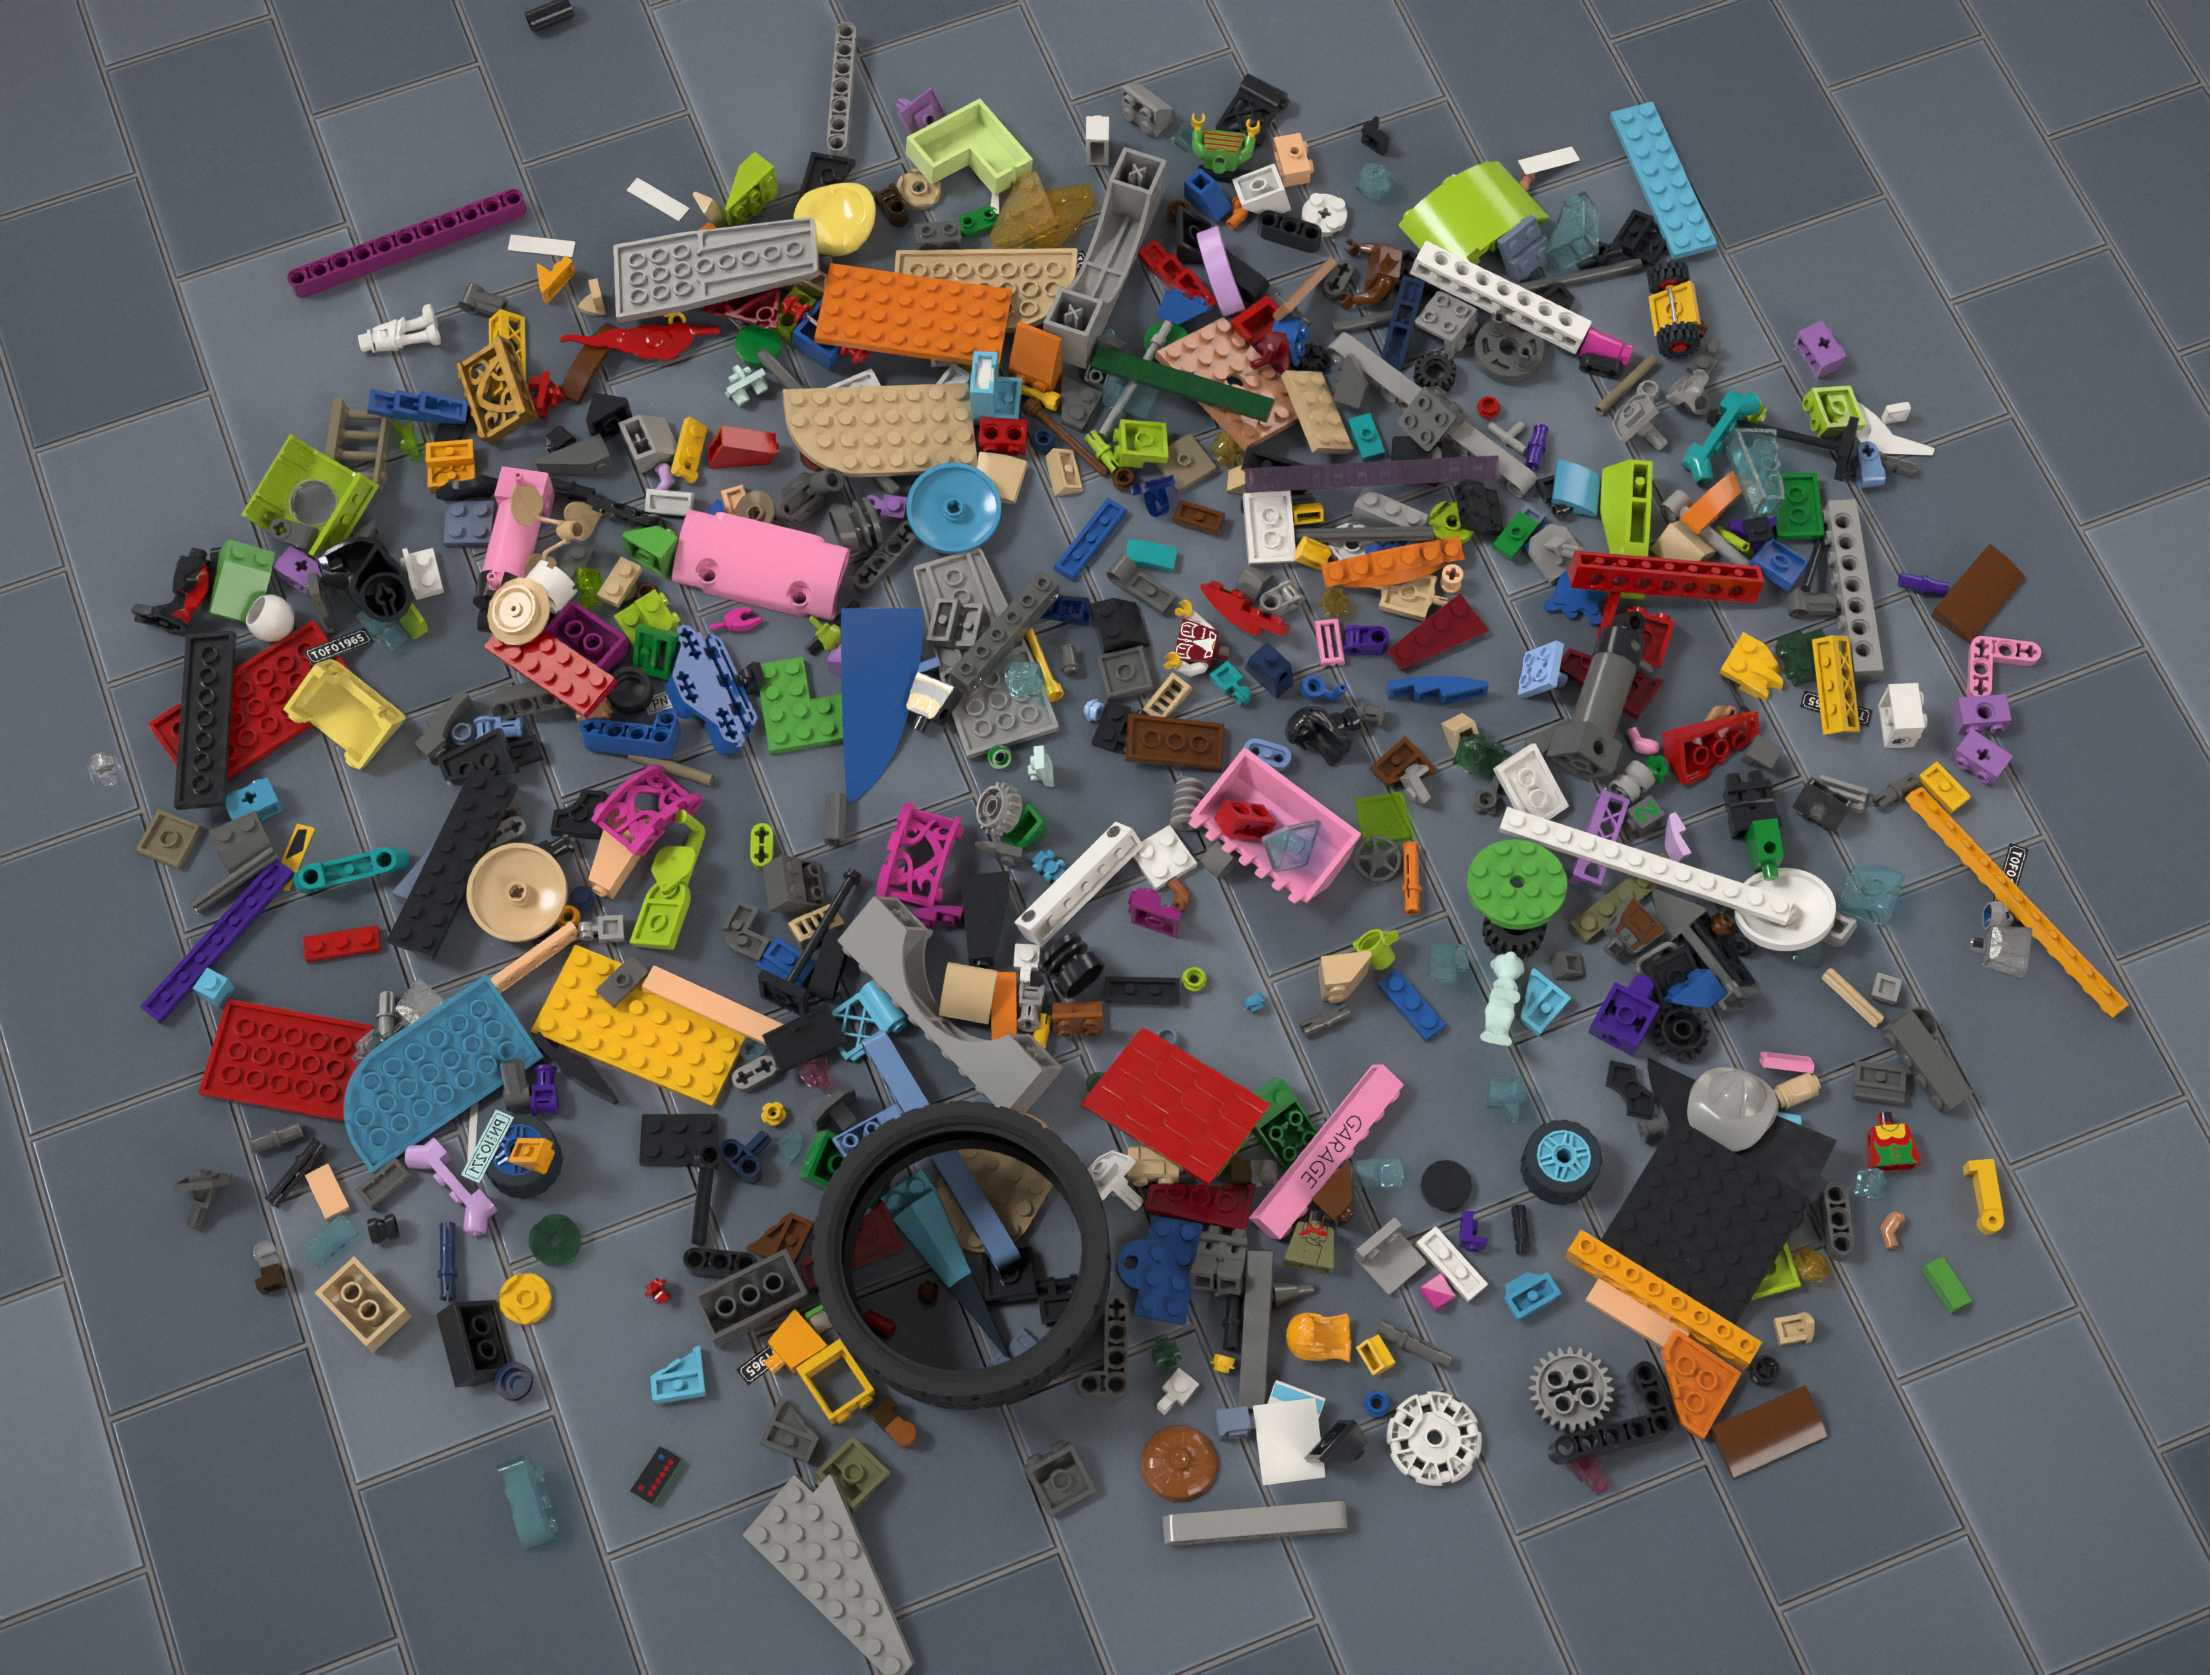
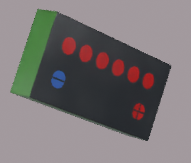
[630,1446,683,1506]

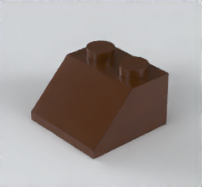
[1311,1161,1355,1226]

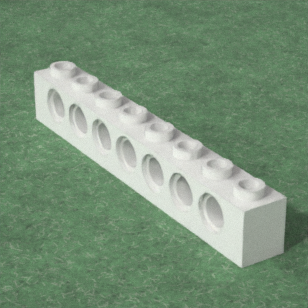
[1410,241,1592,354]

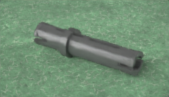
[1376,1319,1453,1371]

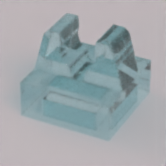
[1854,1168,1887,1199]

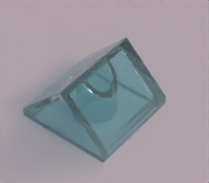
[1262,820,1321,872]

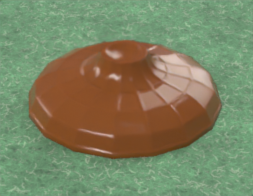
[1140,1425,1218,1503]

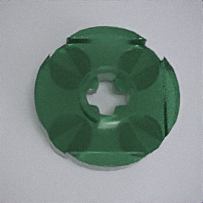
[529,1214,582,1267]

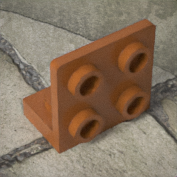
[1052,1001,1103,1037]

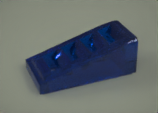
[1041,596,1091,626]

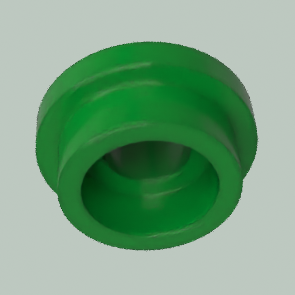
[987,744,1011,769]

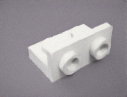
[400,548,444,600]

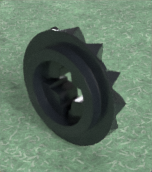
[1292,342,1329,372]

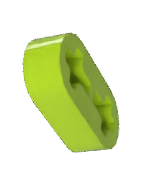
[750,823,774,871]

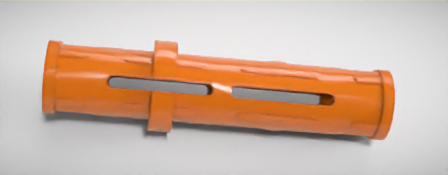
[1402,842,1422,916]

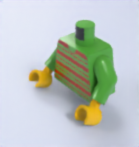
[1191,113,1260,174]

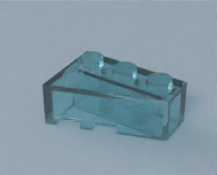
[496,1455,559,1551]

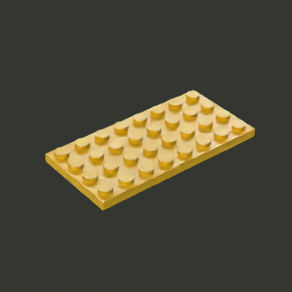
[530,945,748,1109]

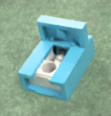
[969,351,1022,425]

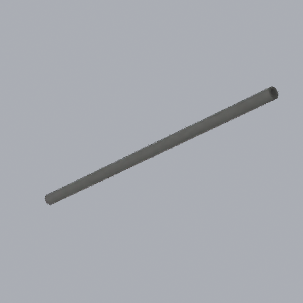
[1331,258,1642,334]

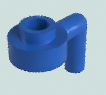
[1300,674,1347,702]

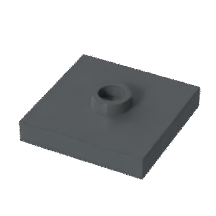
[1096,645,1154,701]

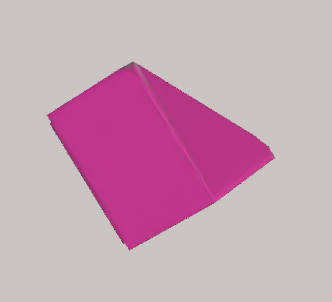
[1419,1273,1456,1312]

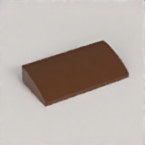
[1931,544,2025,644]
[1709,1385,1827,1479]

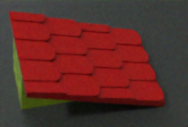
[1080,1027,1271,1185]

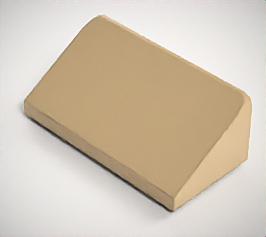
[693,192,727,228]
[1046,448,1083,496]

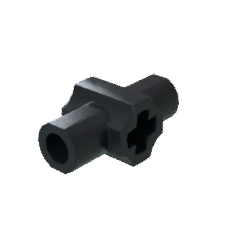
[1575,241,1623,270]

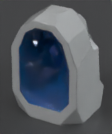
[1982,901,2014,934]

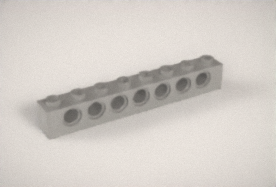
[1822,499,1884,681]

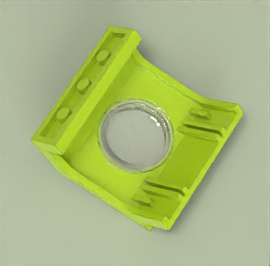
[241,434,380,559]

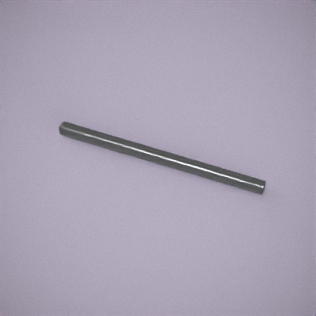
[757,348,902,496]

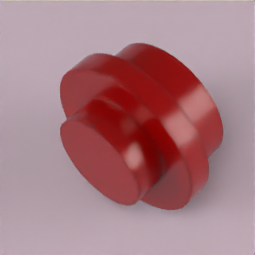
[1477,396,1500,419]

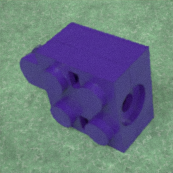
[1588,975,1660,1057]

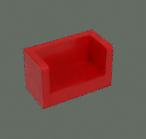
[1231,295,1279,347]

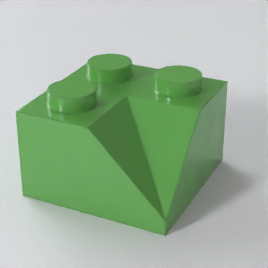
[622,525,678,580]

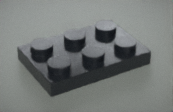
[639,1114,719,1166]

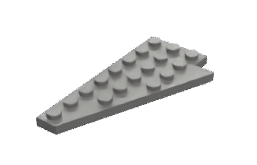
[743,1474,915,1675]

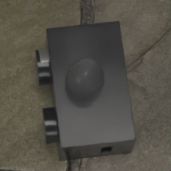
[1792,777,1854,832]

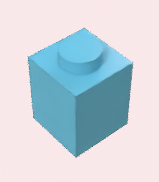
[193,968,235,1009]

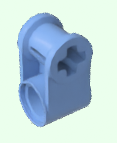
[1852,441,1886,489]

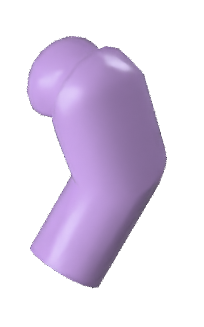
[655,463,675,490]

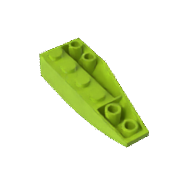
[1600,459,1653,600]

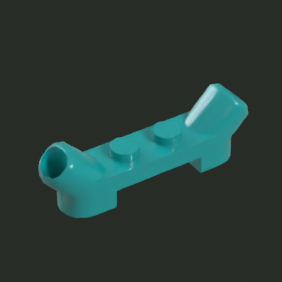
[1681,389,1761,485]
[293,846,409,894]

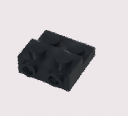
[1454,479,1504,536]

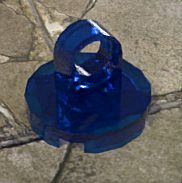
[1129,475,1177,517]

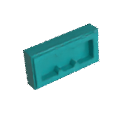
[1347,413,1385,462]

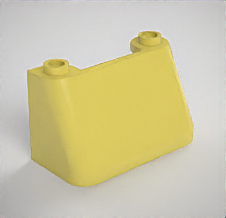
[283,659,405,770]

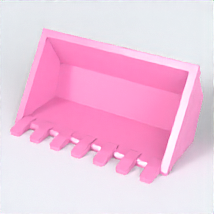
[1189,747,1361,904]

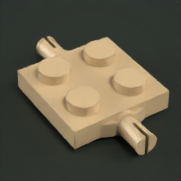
[1368,575,1448,621]

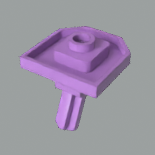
[896,87,948,136]

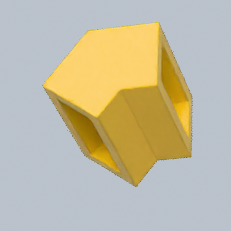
[1292,502,1324,525]
[1294,536,1332,571]
[1356,1334,1395,1375]

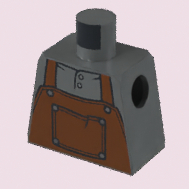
[1603,897,1666,958]

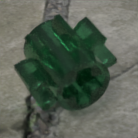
[1151,1337,1182,1372]

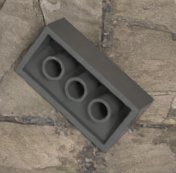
[691,1249,811,1348]

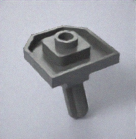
[811,1085,858,1132]
[173,1169,234,1230]

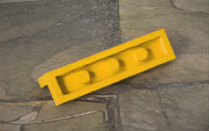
[489,309,526,401]
[1812,635,1860,735]

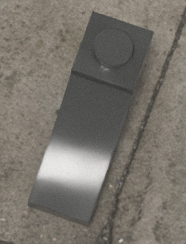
[414,689,473,765]

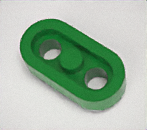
[957,206,1000,238]

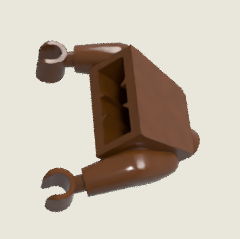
[1338,238,1402,310]

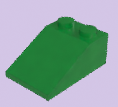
[797,1130,882,1209]

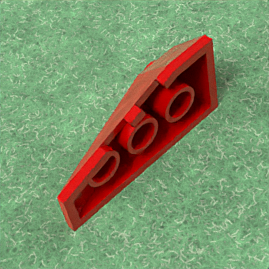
[1662,711,1760,785]

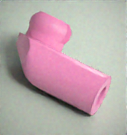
[1626,727,1660,755]

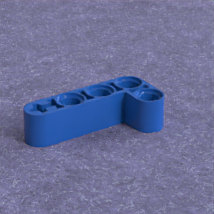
[579,709,681,759]

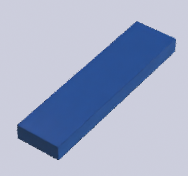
[1054,498,1127,582]

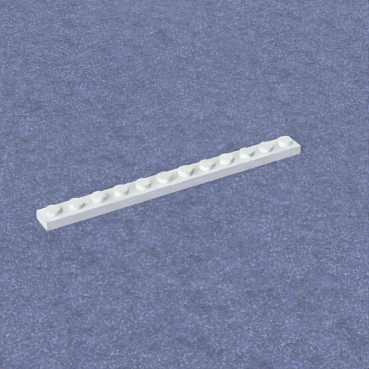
[1499,807,1794,926]

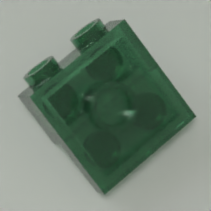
[1775,629,1825,687]

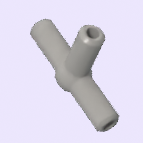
[1487,421,1528,454]

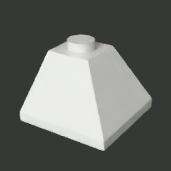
[1232,164,1291,214]

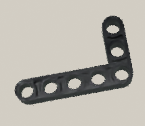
[1547,1361,1675,1465]

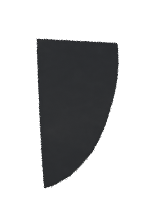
[1647,1058,1837,1198]

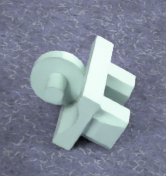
[725,365,768,407]

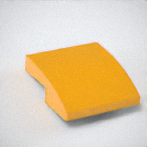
[426,439,476,492]

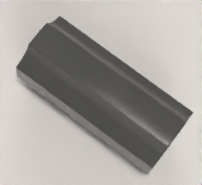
[823,793,847,846]

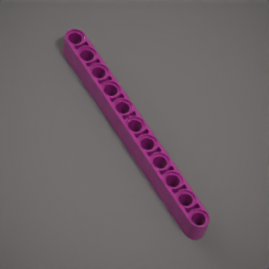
[287,189,527,298]

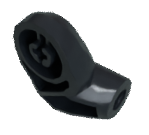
[315,536,412,623]

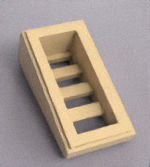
[1143,672,1193,717]
[788,904,844,948]

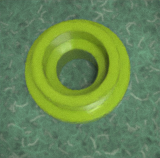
[1182,967,1207,992]

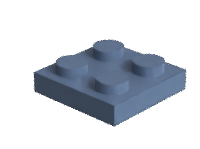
[443,501,495,547]

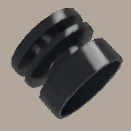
[1038,932,1105,999]

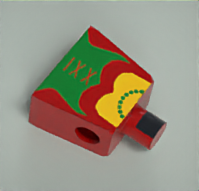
[1867,1112,1921,1173]

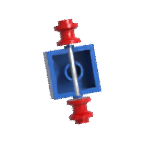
[781,295,870,370]

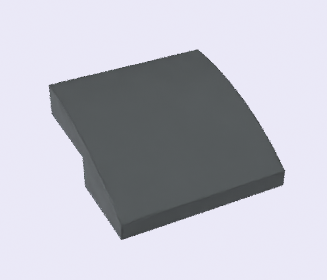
[926,598,987,650]

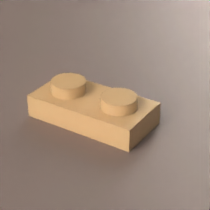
[597,557,643,608]

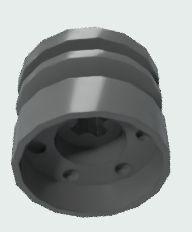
[828,496,883,554]

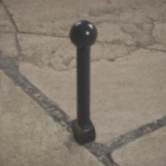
[1722,675,1750,714]

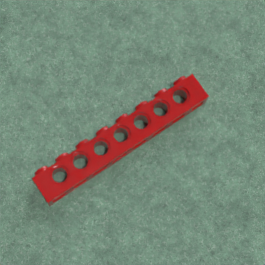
[1568,551,1764,603]

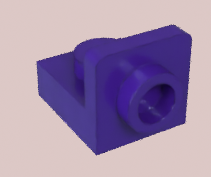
[1459,1210,1488,1252]

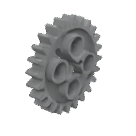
[1527,1347,1614,1433]

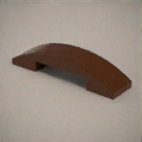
[559,322,618,404]

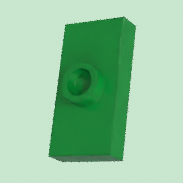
[1492,511,1539,560]

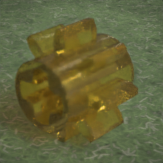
[1319,586,1349,618]

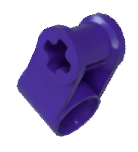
[1343,625,1389,656]

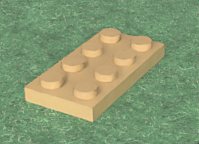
[1281,370,1353,454]

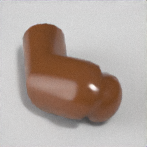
[1168,877,1191,913]

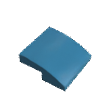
[1551,460,1601,517]

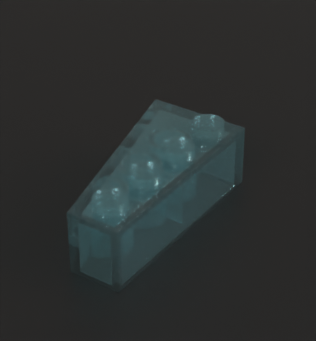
[1724,428,1785,518]

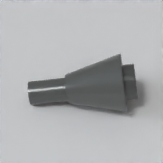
[1272,1282,1314,1308]

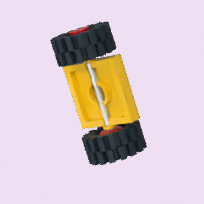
[1647,259,1700,359]

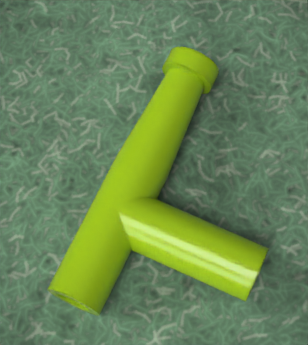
[1715,526,1754,558]

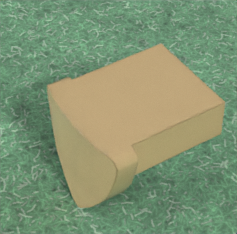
[578,278,606,316]
[1773,1312,1815,1346]

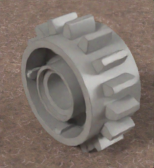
[976,782,1022,836]

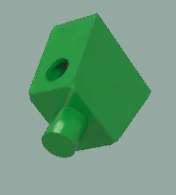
[1744,818,1784,881]

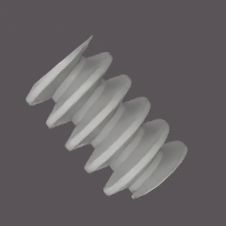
[1170,776,1206,831]

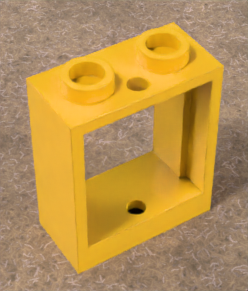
[796,1339,876,1425]

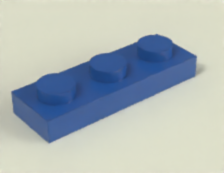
[1377,969,1446,1042]

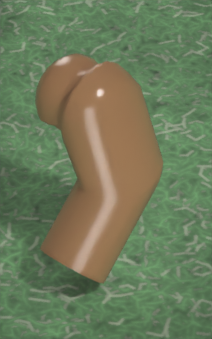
[1704,705,1737,721]

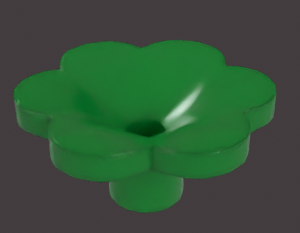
[1645,755,1669,784]

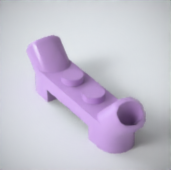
[405,1137,498,1236]

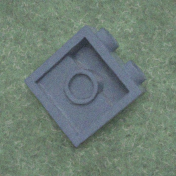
[1497,214,1552,281]

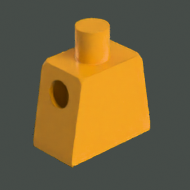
[763,1310,828,1375]

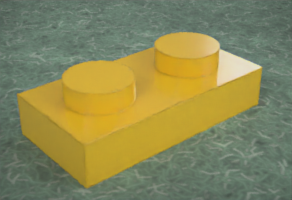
[1918,762,1971,814]

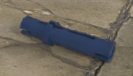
[437,1222,458,1301]

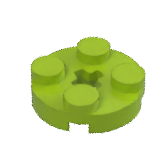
[1428,501,1474,545]

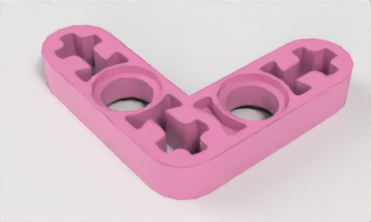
[1967,636,2041,697]

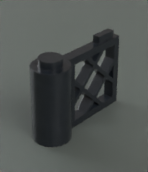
[1215,74,1290,148]

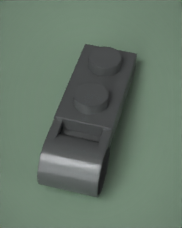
[1106,555,1177,616]

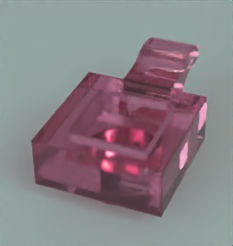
[1566,1444,1609,1495]

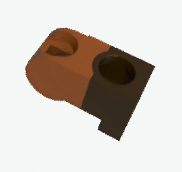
[871,1396,917,1449]

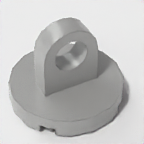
[1666,369,1711,415]

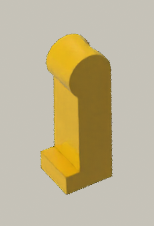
[1963,1159,2004,1235]

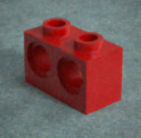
[979,417,1028,457]
[1214,799,1276,842]

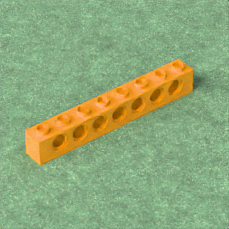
[1564,1230,1762,1371]

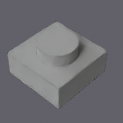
[1870,973,1902,1005]

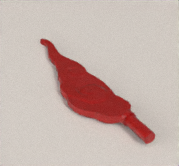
[559,322,720,361]

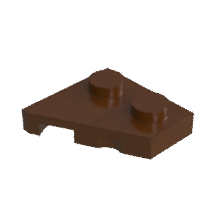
[1369,736,1437,787]
[746,1212,814,1266]

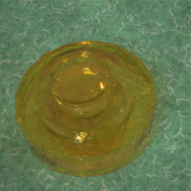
[1794,1249,1831,1283]

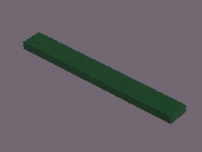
[1091,345,1275,423]

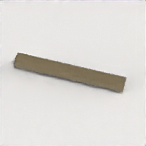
[1595,354,1658,415]
[628,755,714,786]

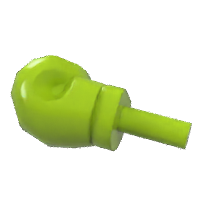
[809,616,841,652]

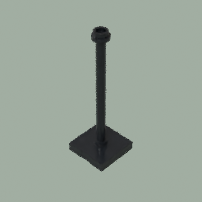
[1707,409,1859,481]
[758,868,861,1016]

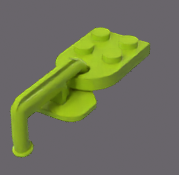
[629,809,705,950]

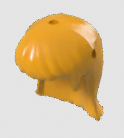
[1286,1312,1351,1363]

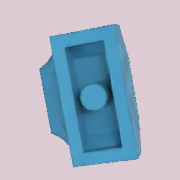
[1503,1272,1562,1321]

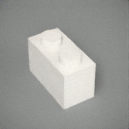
[1086,115,1109,165]

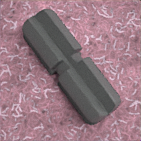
[1879,454,1917,477]

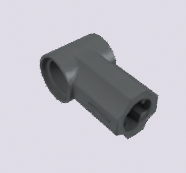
[458,283,508,316]
[1788,588,1837,618]
[500,1058,532,1111]

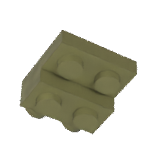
[814,1436,890,1515]

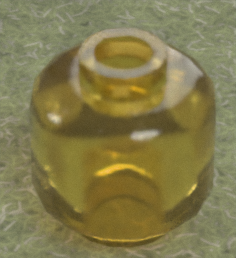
[1210,431,1243,466]

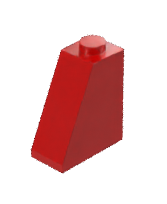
[708,425,779,469]

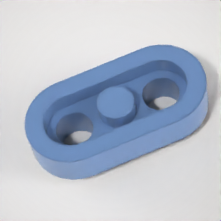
[1244,738,1291,771]

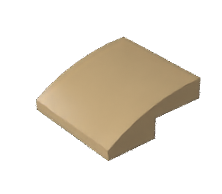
[977,452,1028,504]
[939,962,998,1024]

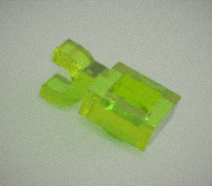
[393,420,420,461]
[575,566,602,611]

